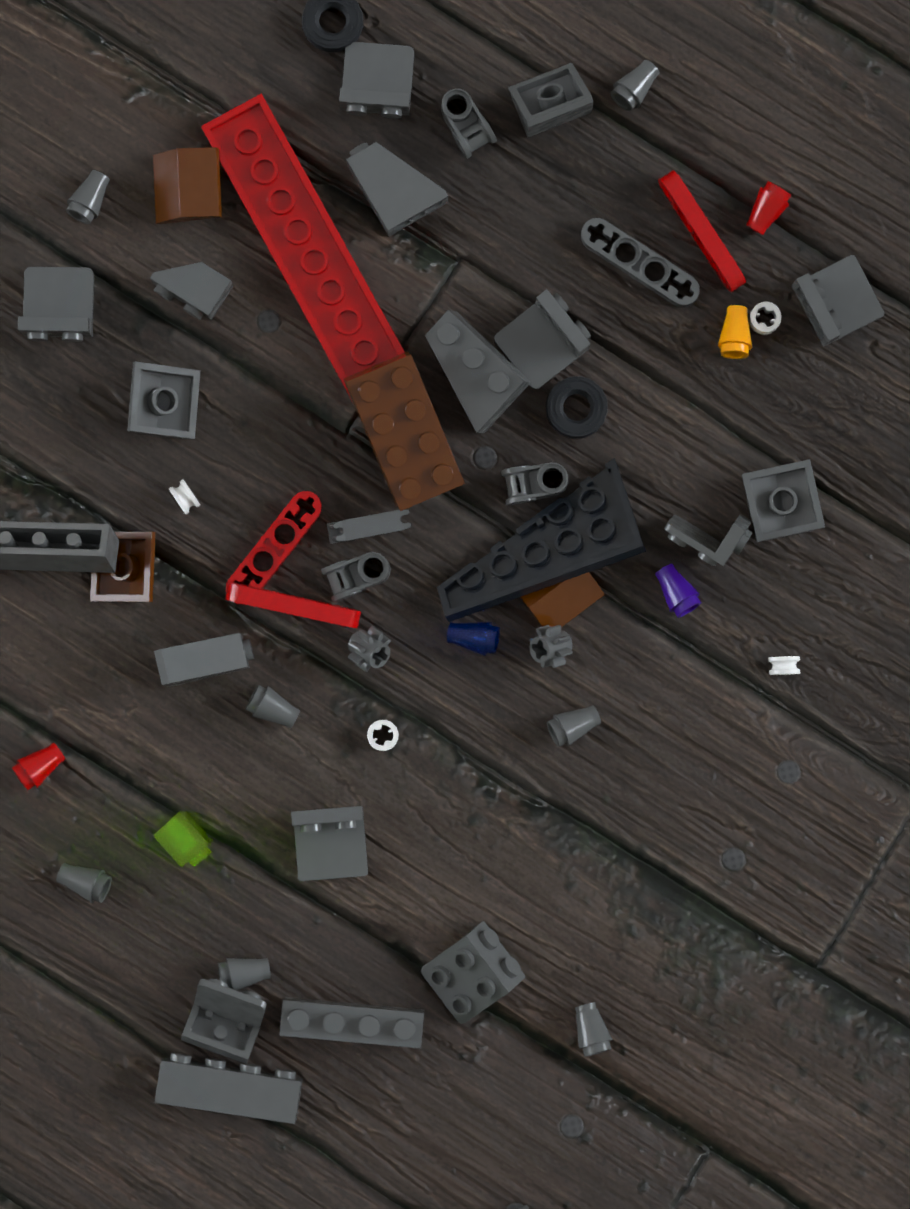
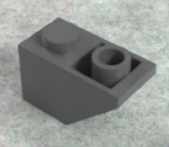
[150,262,233,320]

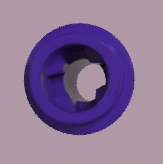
[655,564,701,618]

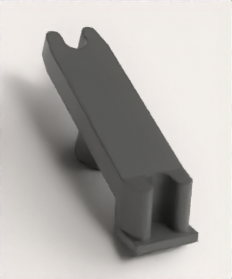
[326,510,412,544]

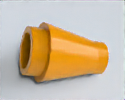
[718,305,752,359]

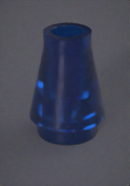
[447,622,500,656]

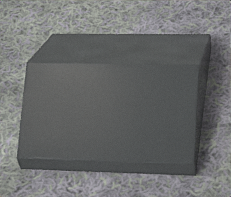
[127,361,201,440]
[741,459,825,543]

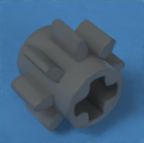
[530,625,573,668]
[348,626,391,672]

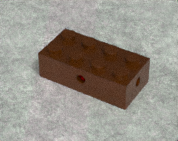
[343,352,465,511]

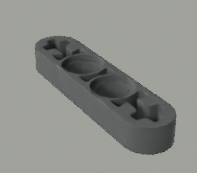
[581,218,700,308]

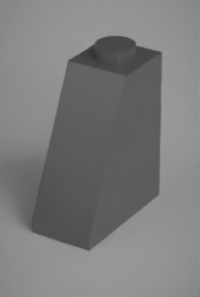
[346,142,448,237]
[154,633,254,687]

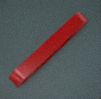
[658,170,746,292]
[226,491,322,605]
[225,582,361,628]

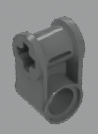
[441,88,497,159]
[500,462,569,506]
[321,552,391,603]

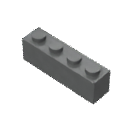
[0,521,119,573]
[280,997,425,1049]
[155,1053,303,1124]

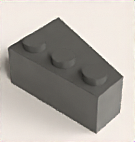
[425,310,531,433]

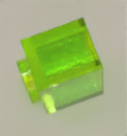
[153,811,214,867]

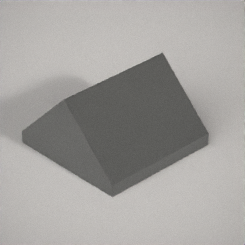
[508,63,594,138]

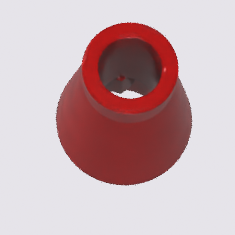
[746,181,791,235]
[12,742,66,791]

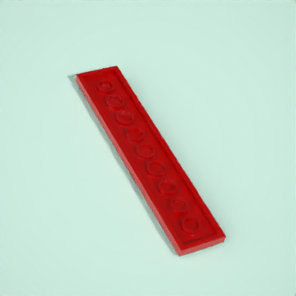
[201,93,405,402]

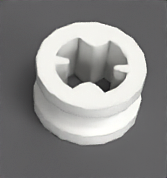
[749,301,782,335]
[169,479,200,514]
[768,656,800,675]
[367,720,399,751]

